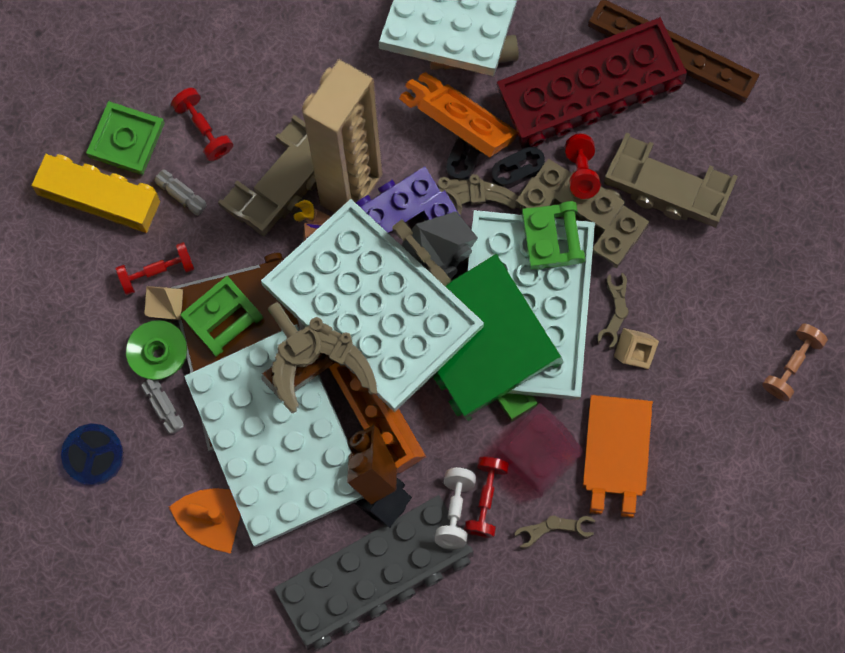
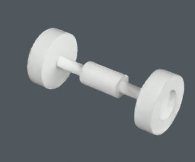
[434,468,476,550]

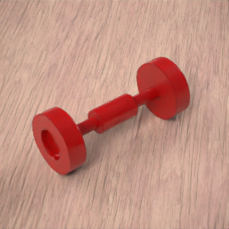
[171,88,233,161]
[565,134,601,199]
[115,242,195,296]
[464,457,509,538]

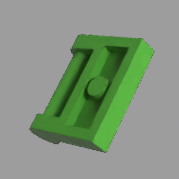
[522,201,586,270]
[180,276,263,357]

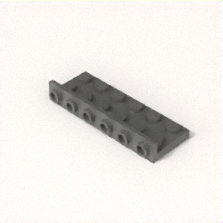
[274,495,474,651]

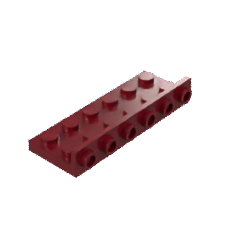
[497,17,687,148]

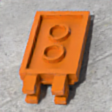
[399,72,518,157]
[582,395,653,518]

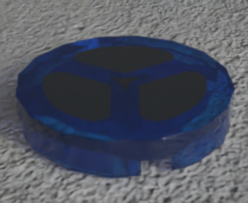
[61,423,124,485]

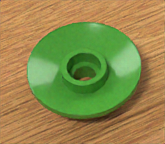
[126,320,187,380]

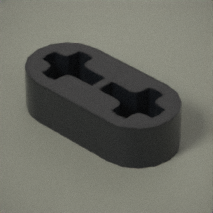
[446,136,482,181]
[491,147,545,189]

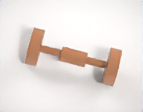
[762,324,828,401]

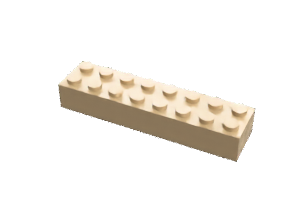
[302,60,382,213]

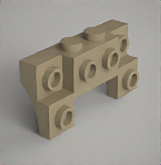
[218,115,317,237]
[604,132,738,228]
[515,159,649,269]

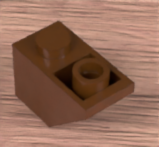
[347,425,397,504]

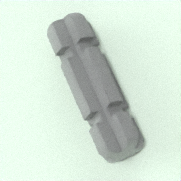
[155,170,207,215]
[141,379,184,434]

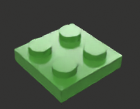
[86,101,165,175]

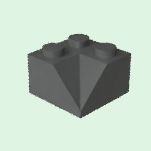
[401,211,478,279]

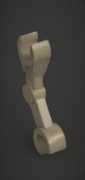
[392,219,451,286]
[597,273,629,350]
[514,515,595,549]

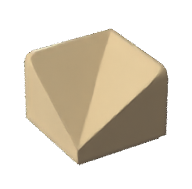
[144,286,183,320]
[614,328,659,369]

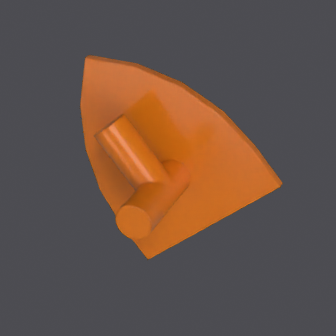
[169,488,241,553]

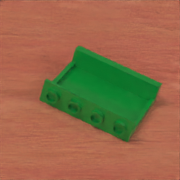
[433,254,564,422]

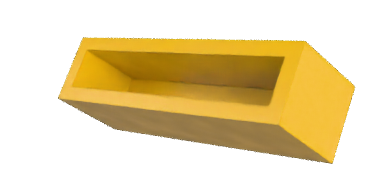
[32,154,160,233]

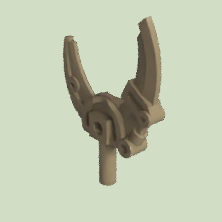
[438,174,525,263]
[268,302,377,414]

